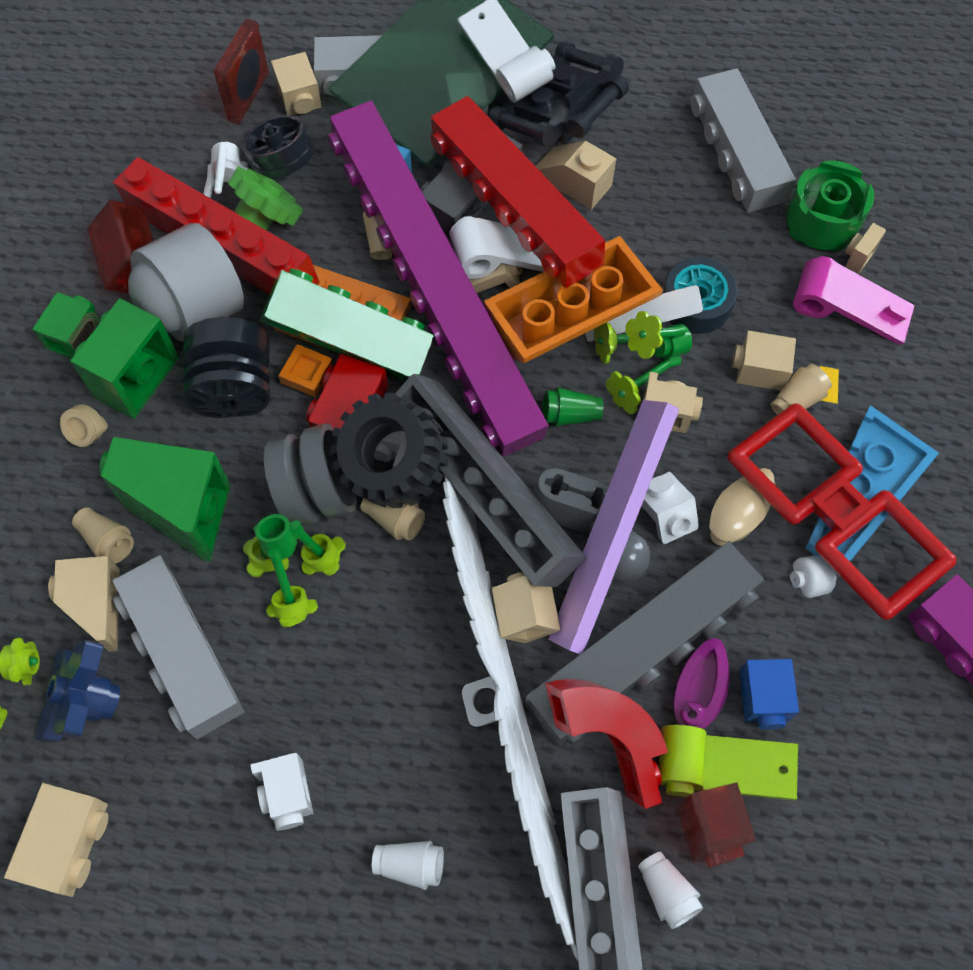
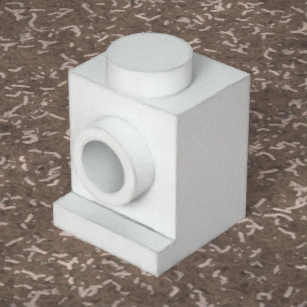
[251,753,313,831]

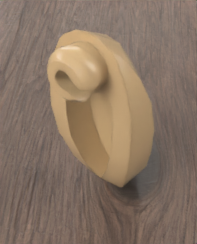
[709,468,775,546]

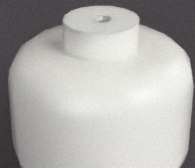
[790,555,836,598]

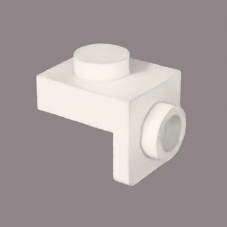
[641,472,699,544]

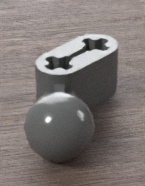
[533,468,651,584]

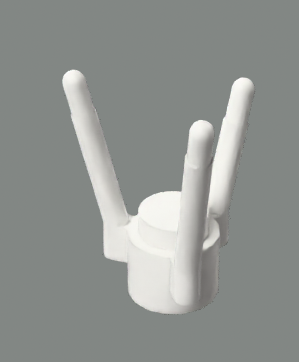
[203,142,248,198]

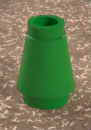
[542,387,603,427]

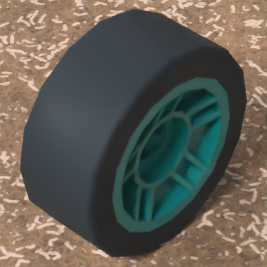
[662,257,738,334]

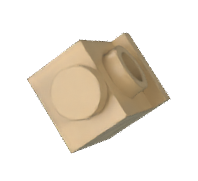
[643,372,703,433]

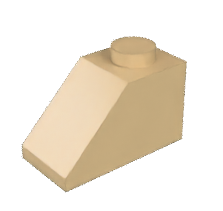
[535,140,616,210]
[48,556,120,652]

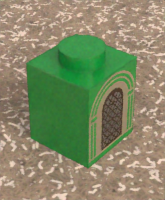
[32,292,100,359]

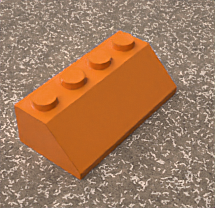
[484,236,663,363]

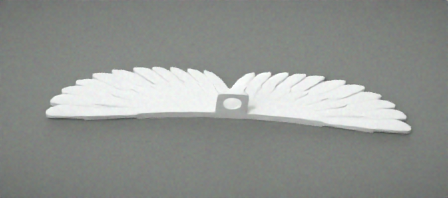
[443,475,578,961]

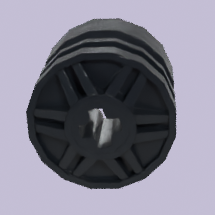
[183,317,271,418]

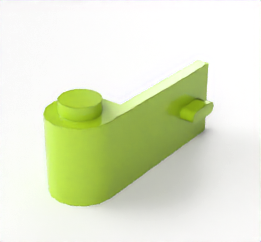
[658,725,798,801]

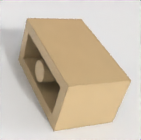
[4,783,108,897]

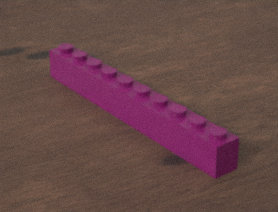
[327,100,548,457]

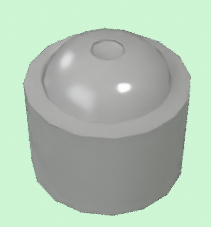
[128,223,244,342]

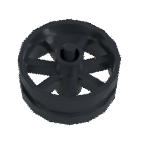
[242,115,314,179]

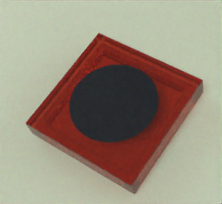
[213,19,269,125]

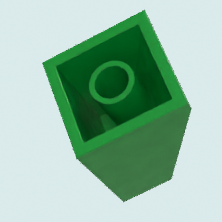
[100,437,231,562]

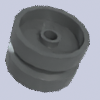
[264,424,357,526]

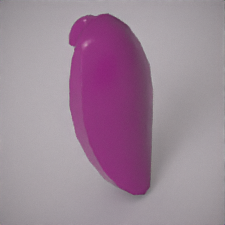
[673,638,730,729]

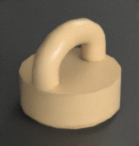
[60,404,108,447]

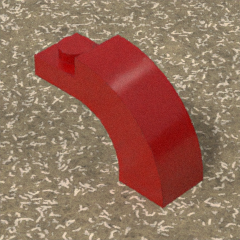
[545,679,668,809]

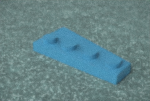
[805,405,939,561]

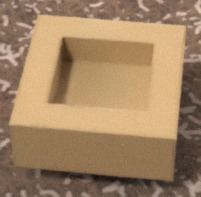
[845,223,886,275]

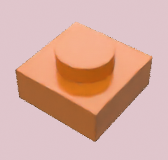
[278,344,334,398]

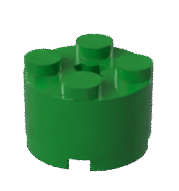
[786,161,874,251]

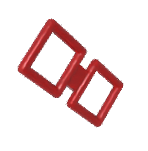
[727,403,957,620]

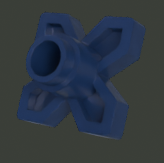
[35,640,120,743]

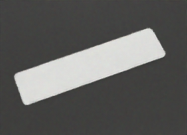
[585,285,703,341]

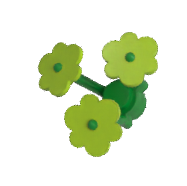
[594,311,692,414]

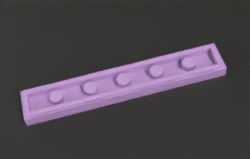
[548,400,679,654]

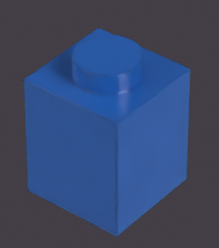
[739,659,799,730]

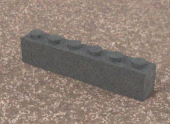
[395,373,586,587]
[525,541,764,747]

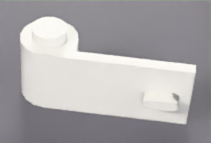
[457,0,556,103]
[449,216,545,279]

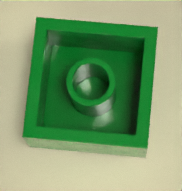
[70,298,179,419]

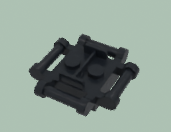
[486,41,629,147]

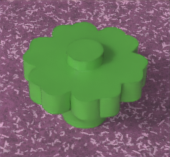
[228,166,303,231]

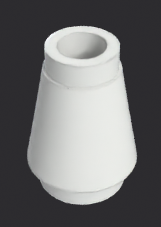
[372,841,444,890]
[638,851,703,929]

